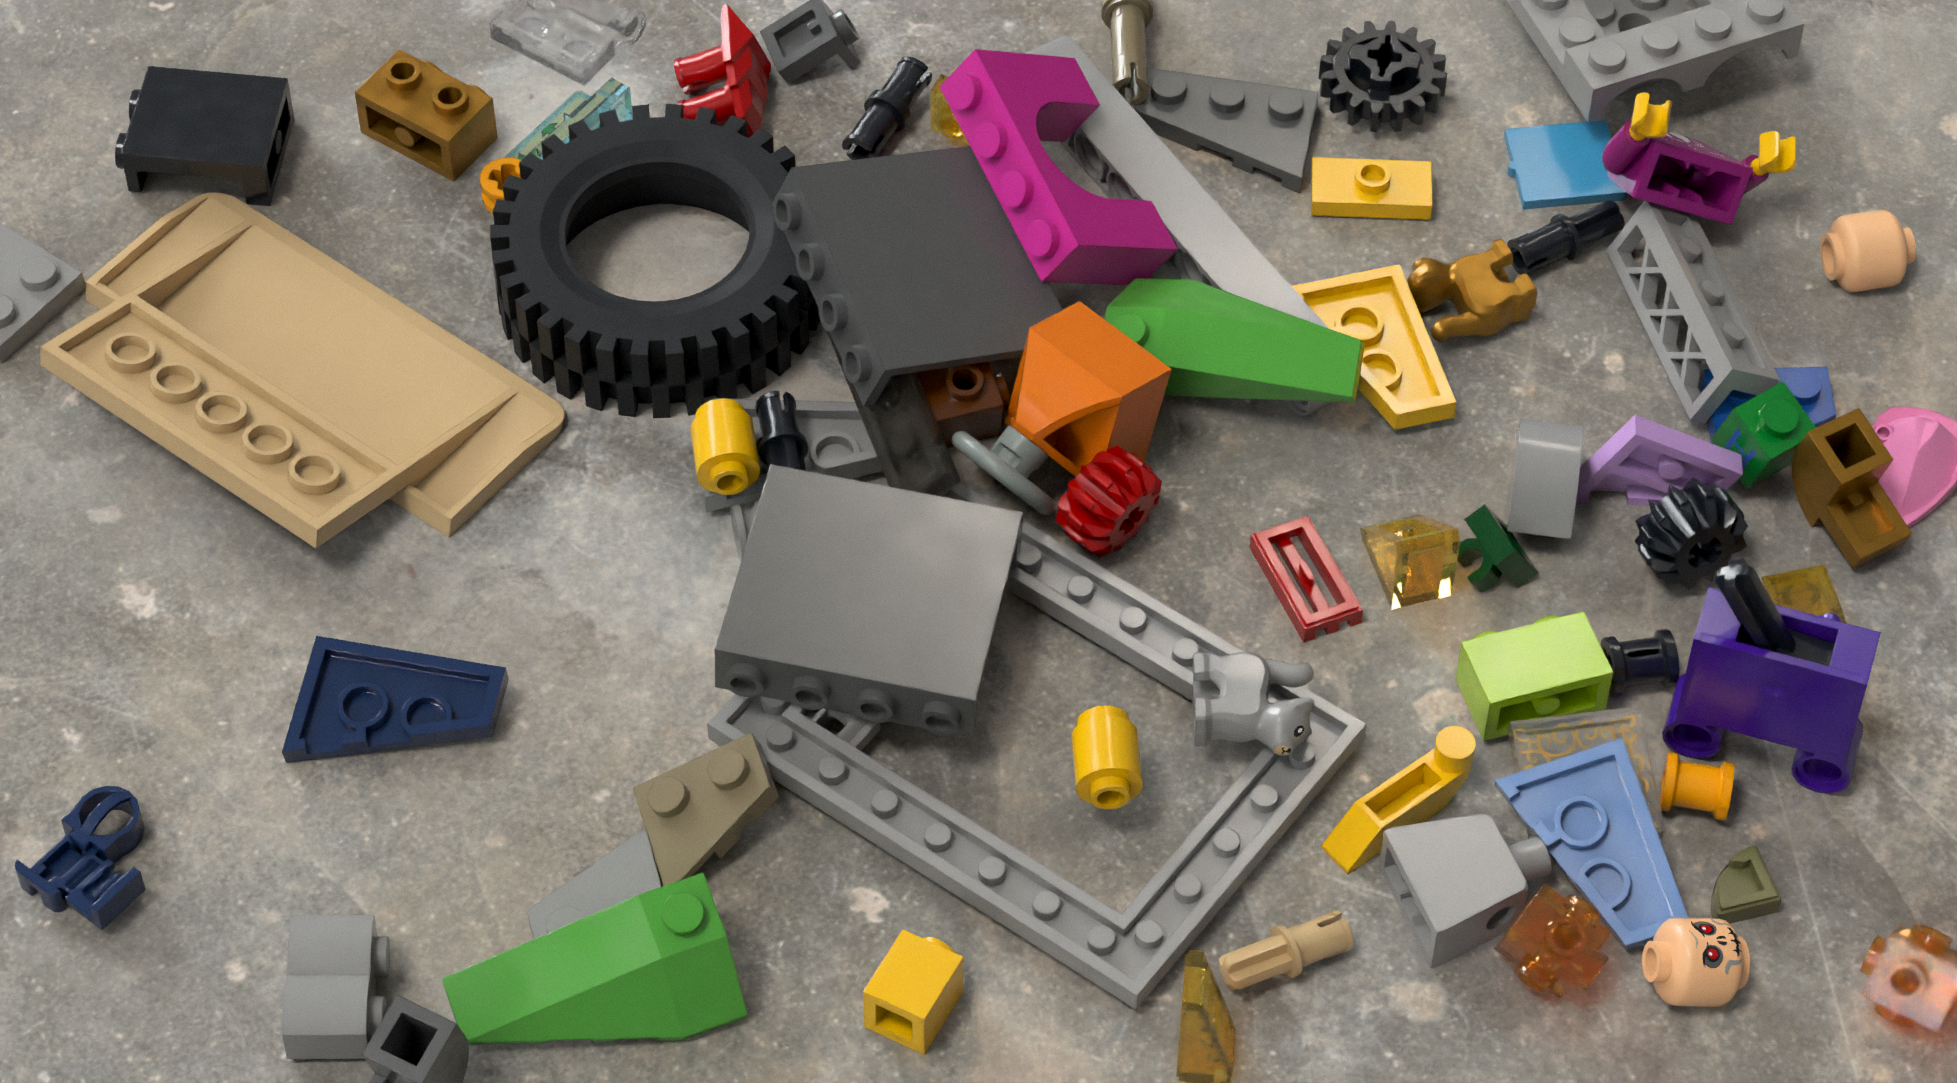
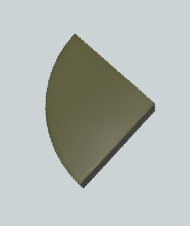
[1711,845,1782,924]

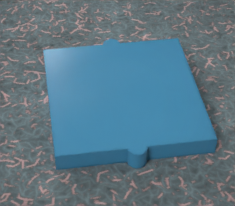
[1504,120,1627,209]

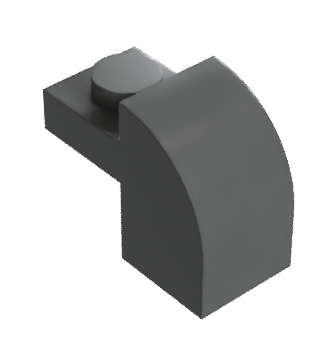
[362,994,469,1083]

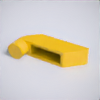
[1321,726,1476,875]

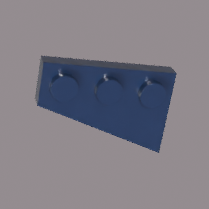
[282,636,509,763]

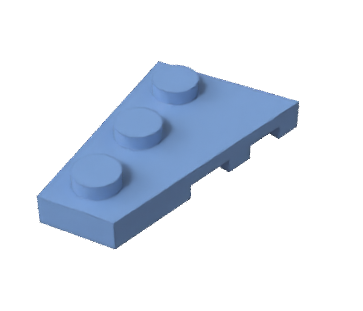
[1495,738,1689,951]

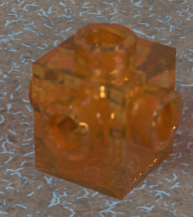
[1494,883,1612,998]
[1860,923,1957,1032]

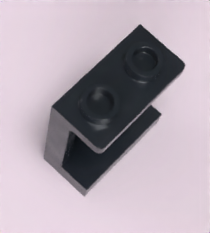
[115,66,295,206]

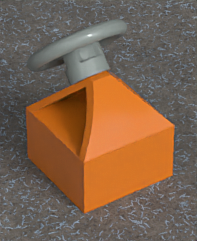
[952,301,1172,516]

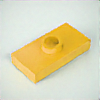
[1311,157,1432,220]

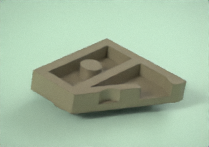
[633,732,779,886]

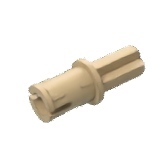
[1218,909,1353,990]

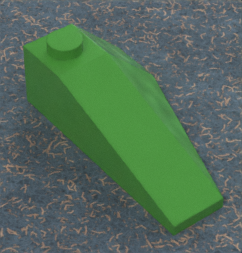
[1105,278,1365,402]
[442,872,748,1045]

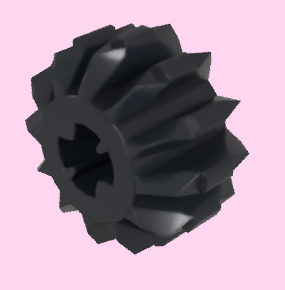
[1635,477,1748,590]

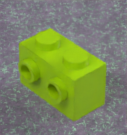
[1456,611,1613,741]

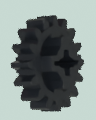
[1318,21,1447,132]

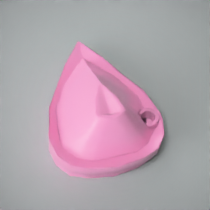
[1872,406,1957,528]

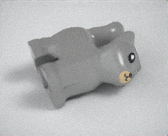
[1193,652,1314,756]

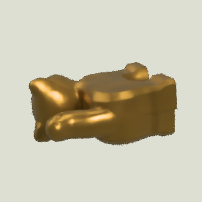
[1407,238,1537,342]

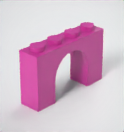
[940,49,1178,285]

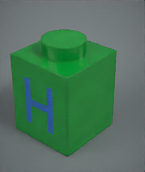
[1711,381,1816,489]

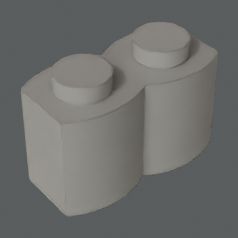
[282,915,390,1059]

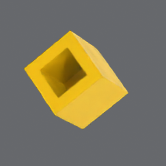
[863,929,963,1055]

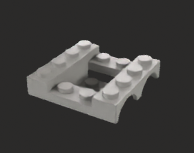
[1506,0,1805,122]

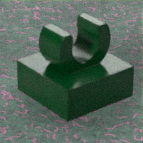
[1451,504,1539,591]

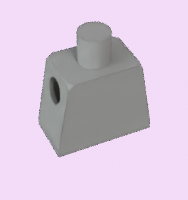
[1379,813,1551,969]

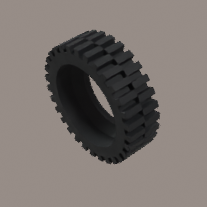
[490,104,820,418]

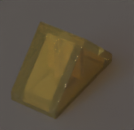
[1360,514,1460,609]

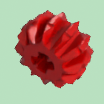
[1056,445,1162,557]

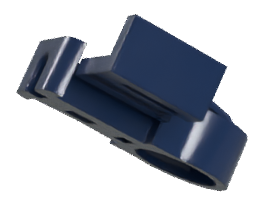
[14,786,145,930]

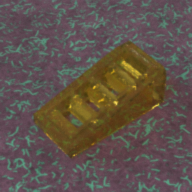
[1176,950,1236,1083]

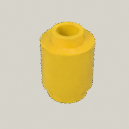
[690,398,760,495]
[1071,706,1143,810]

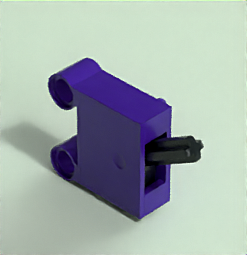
[1662,558,1881,794]

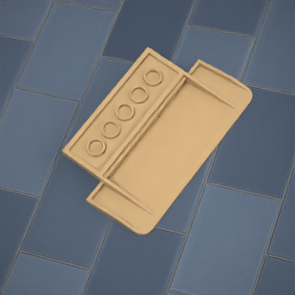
[40,192,564,549]

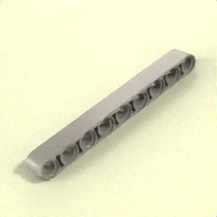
[1025,35,1360,417]

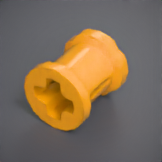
[1658,752,1735,821]

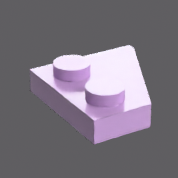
[1576,415,1743,506]

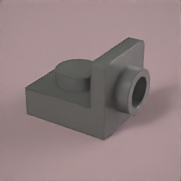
[759,0,861,84]

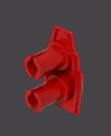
[674,4,771,138]

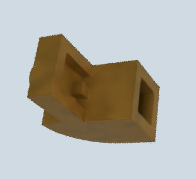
[1792,408,1913,569]

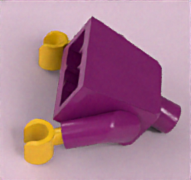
[1602,92,1796,225]

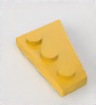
[1292,264,1456,430]

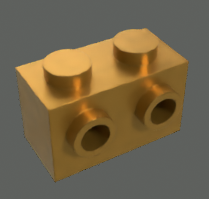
[355,49,498,182]

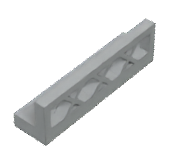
[1606,201,1780,424]

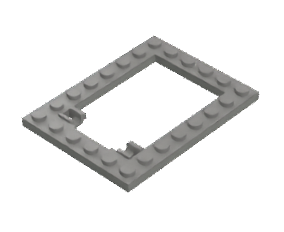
[707,474,1367,1009]

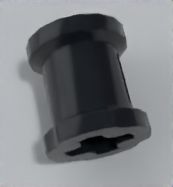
[1600,629,1680,695]

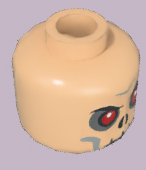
[1642,918,1750,1007]

